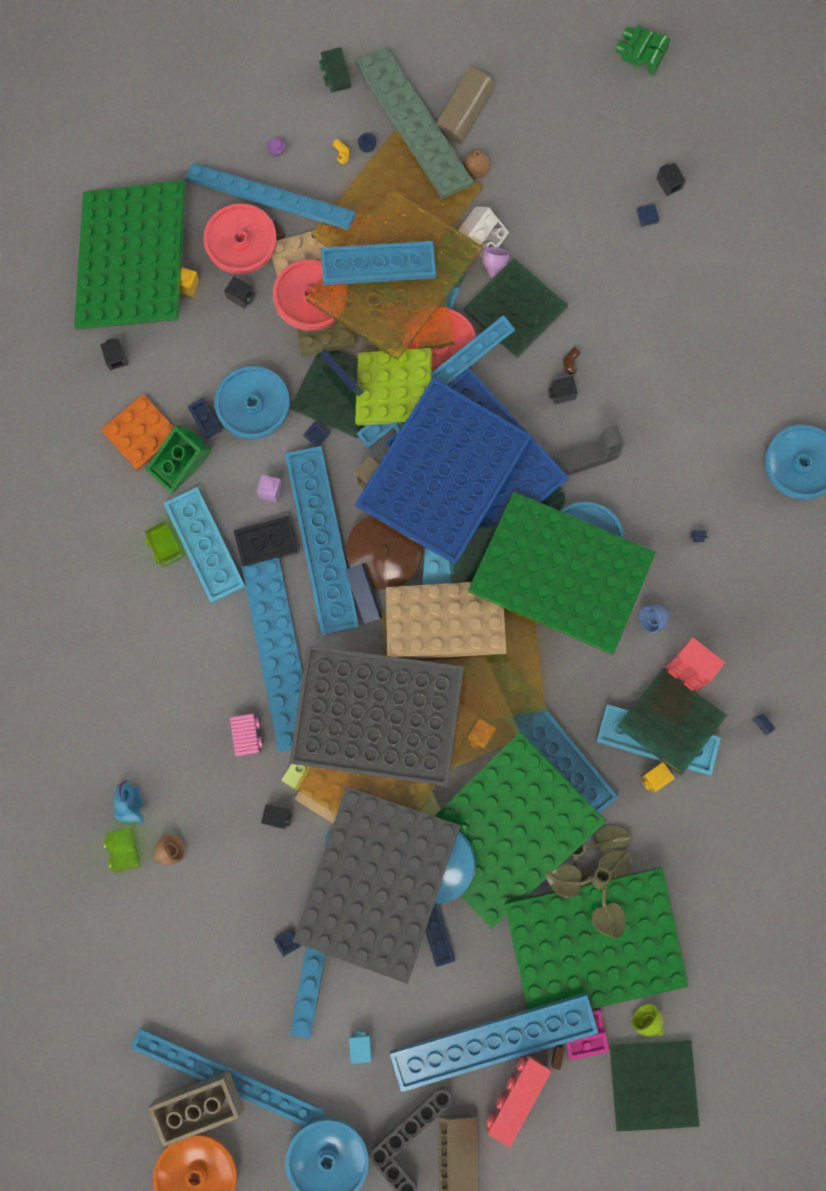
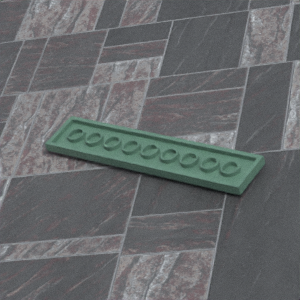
[355,47,474,199]

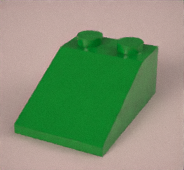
[145,426,212,494]

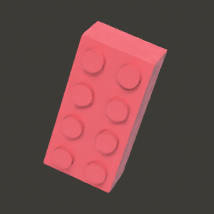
[665,637,725,692]
[485,1054,551,1147]

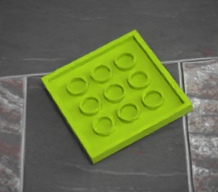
[355,348,432,426]

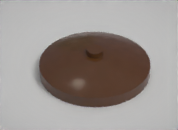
[346,515,423,589]

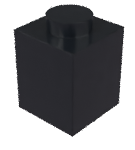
[656,163,685,196]
[224,276,255,309]
[100,339,128,371]
[548,376,578,404]
[261,804,293,830]

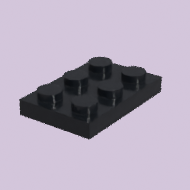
[233,516,298,567]

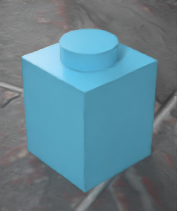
[349,1031,372,1064]

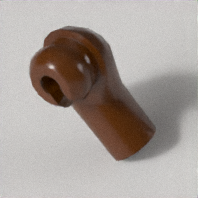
[563,347,580,375]

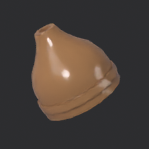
[463,150,490,179]
[153,834,186,865]

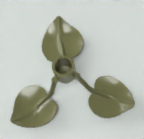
[572,825,632,882]
[546,850,632,938]

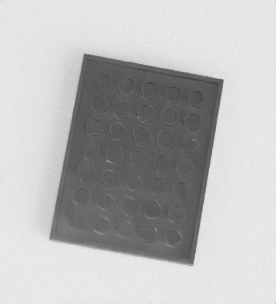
[289,645,464,787]
[293,786,461,984]

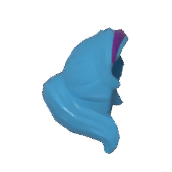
[113,781,144,824]

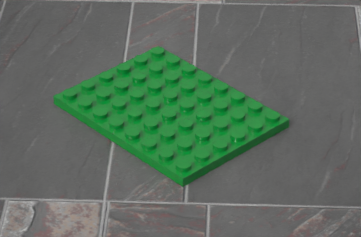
[74,180,186,330]
[468,492,656,655]
[435,732,607,929]
[504,867,689,1010]

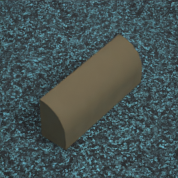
[436,66,495,145]
[438,1115,478,1191]

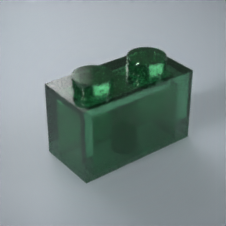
[319,47,351,93]

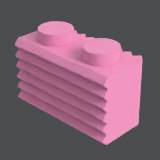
[230,713,263,757]

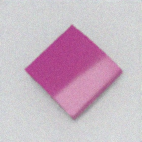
[565,1008,609,1060]

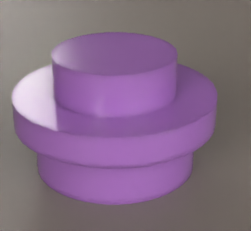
[267,138,285,156]

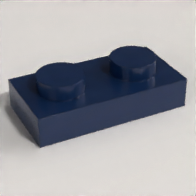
[187,398,222,439]

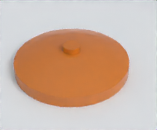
[153,1134,237,1191]

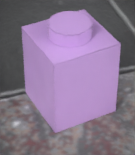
[257,475,282,503]

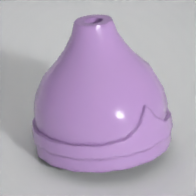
[482,247,510,277]

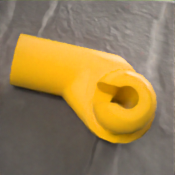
[332,139,350,164]

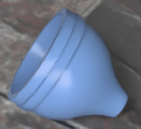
[639,604,671,634]

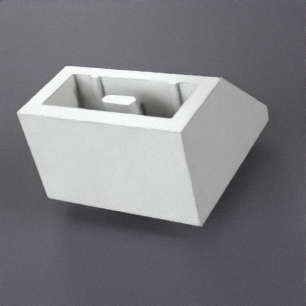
[455,207,509,257]

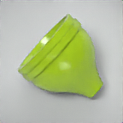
[632,1003,664,1037]

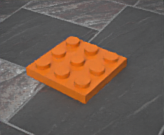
[101,394,174,471]

